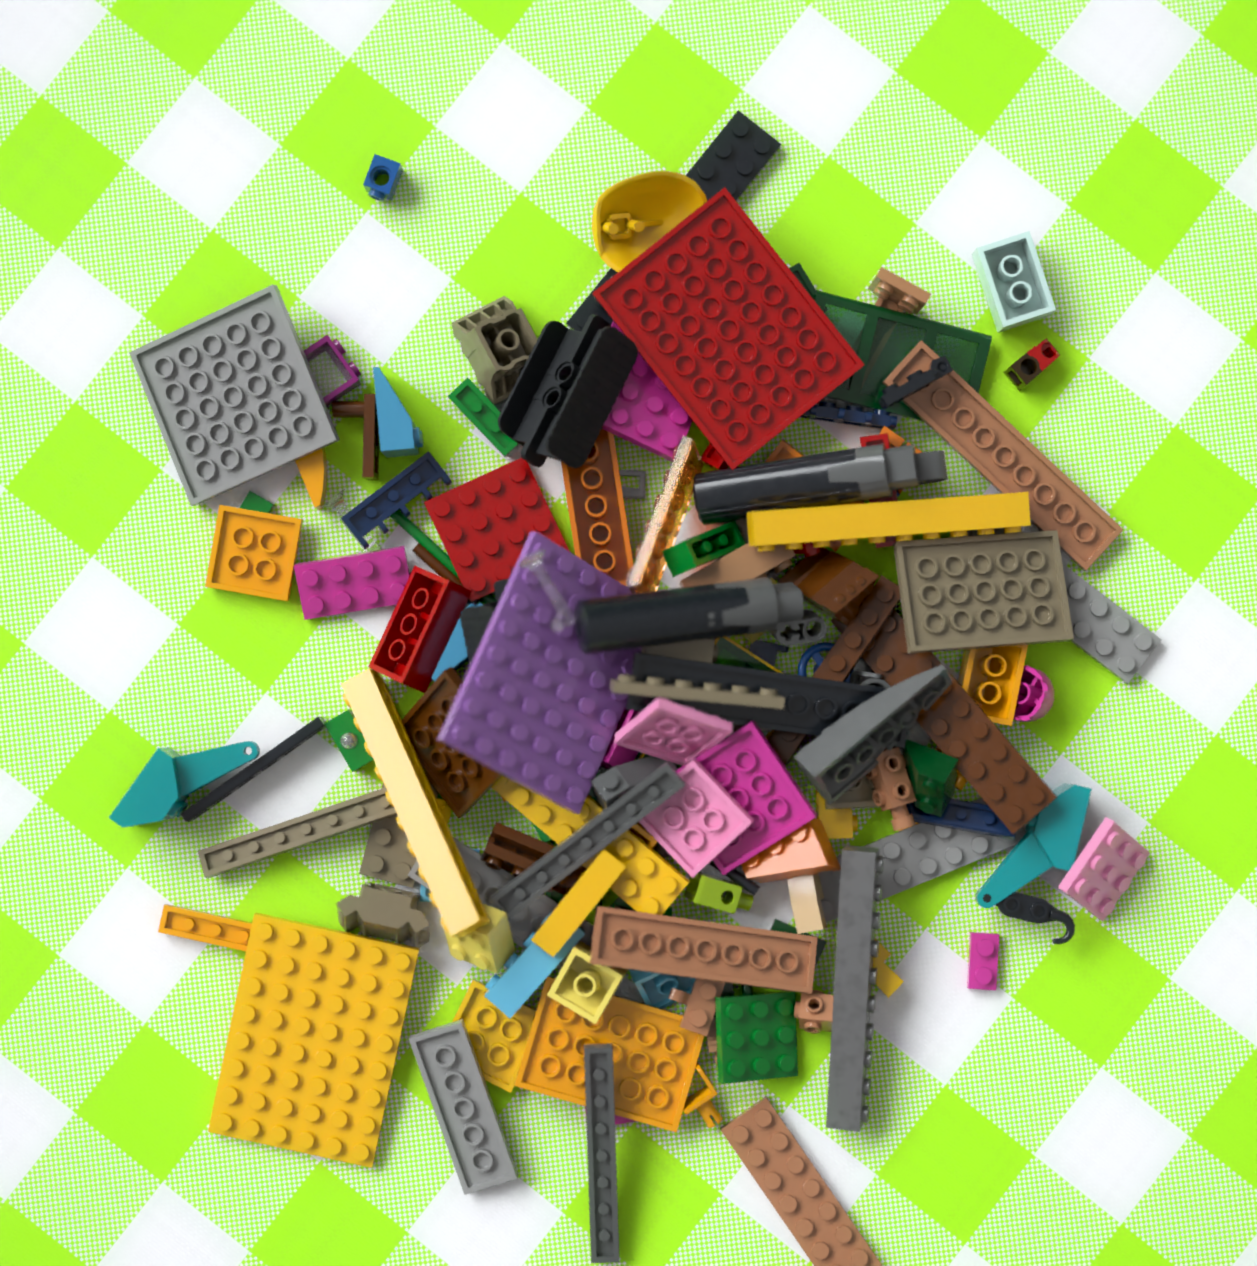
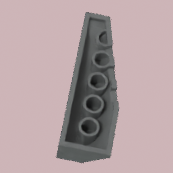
[794,665,952,805]

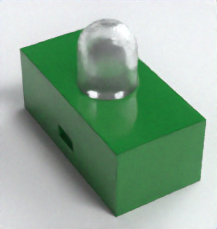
[324,710,374,772]

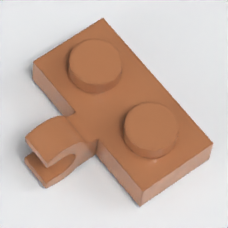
[668,979,725,1036]

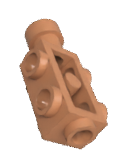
[866,747,916,831]

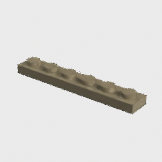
[609,674,785,709]

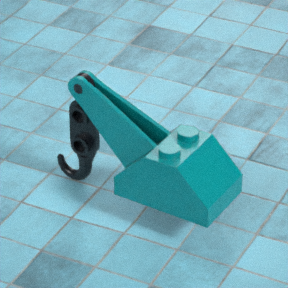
[975,783,1092,944]

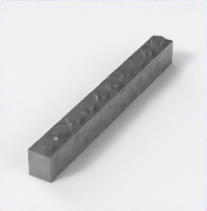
[826,845,884,1132]

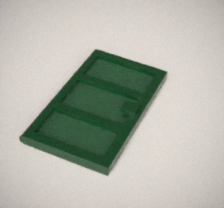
[814,290,992,422]

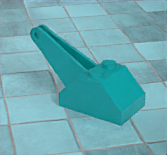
[109,741,260,827]

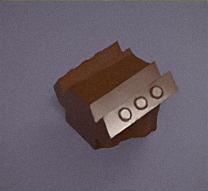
[777,547,879,626]

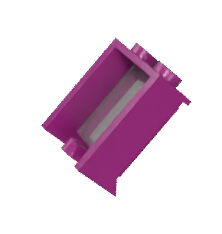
[304,335,362,407]

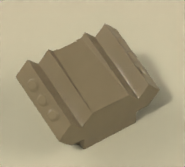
[452,296,537,405]
[336,882,430,948]

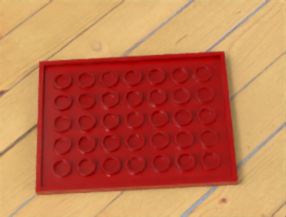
[592,187,865,470]

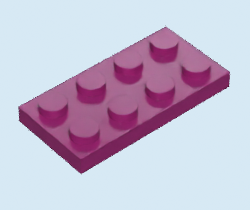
[294,546,410,620]

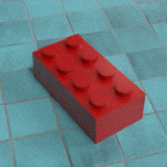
[368,565,472,693]

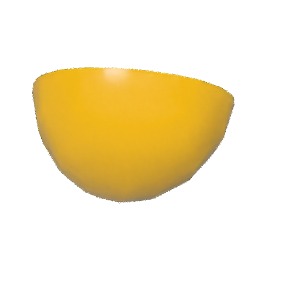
[592,171,707,272]

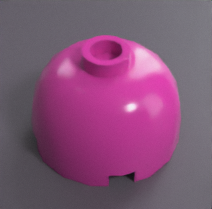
[1013,665,1055,722]

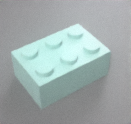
[972,231,1056,333]

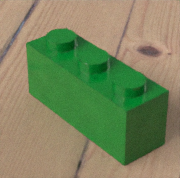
[662,521,745,577]

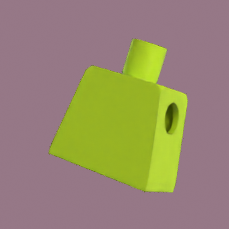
[684,871,754,914]

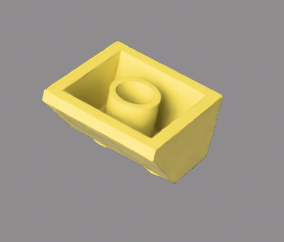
[547,941,629,1024]

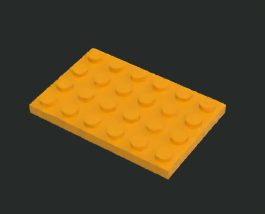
[514,976,704,1133]

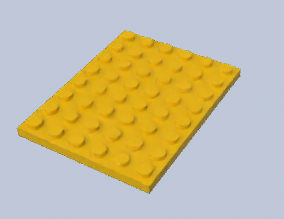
[208,912,420,1168]

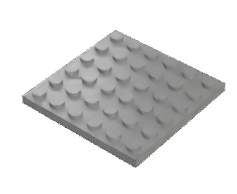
[129,284,340,506]

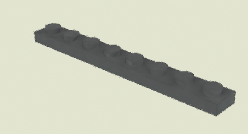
[489,761,685,920]
[584,1044,619,1263]

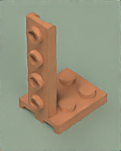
[838,267,931,405]

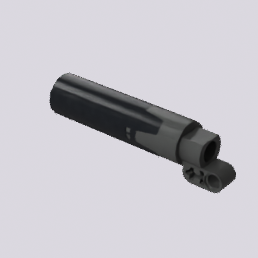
[693,443,948,525]
[574,577,827,654]

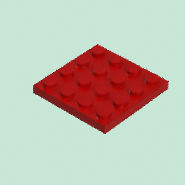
[424,457,570,603]

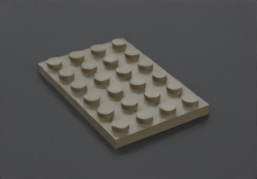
[893,530,1074,654]

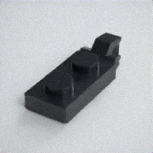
[878,356,953,410]

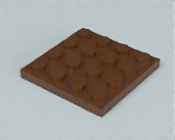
[402,667,502,819]

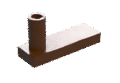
[332,394,379,480]

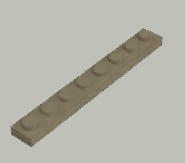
[198,787,398,879]

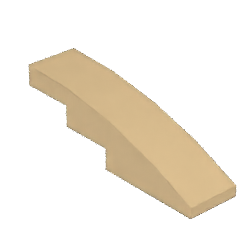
[787,873,827,934]

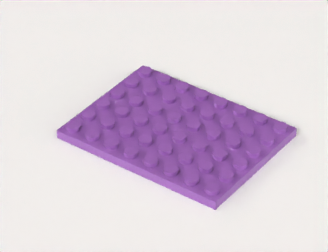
[437,532,642,814]

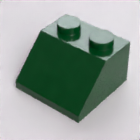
[903,739,958,817]

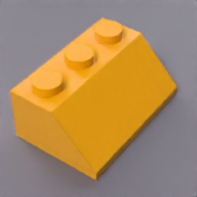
[958,645,1028,726]

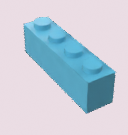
[485,910,586,1019]

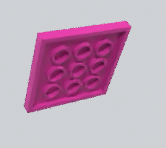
[602,321,692,463]
[675,720,817,875]

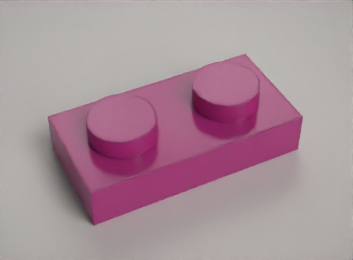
[967,932,999,990]

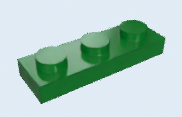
[448,377,519,457]

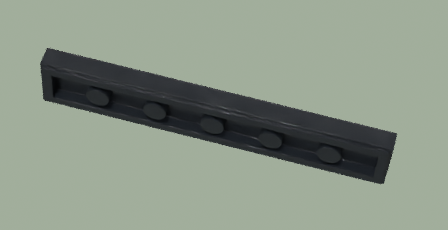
[181,717,326,822]

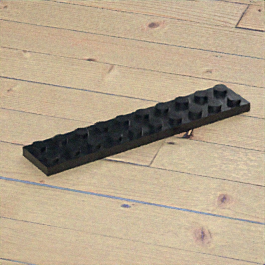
[566,110,781,331]
[626,652,907,748]

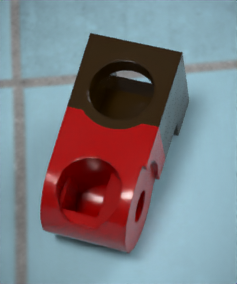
[1004,338,1060,391]

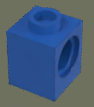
[363,154,403,201]

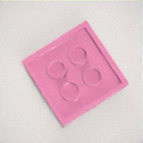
[614,698,732,766]
[639,758,754,878]
[1058,817,1150,921]

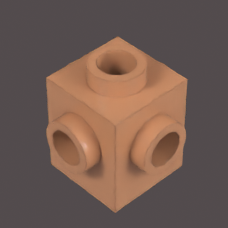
[794,990,834,1033]

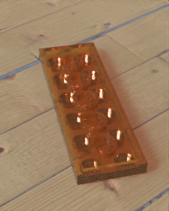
[626,436,704,594]

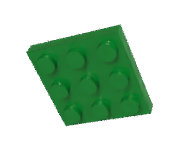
[715,991,798,1084]

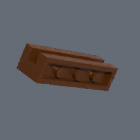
[480,822,587,897]

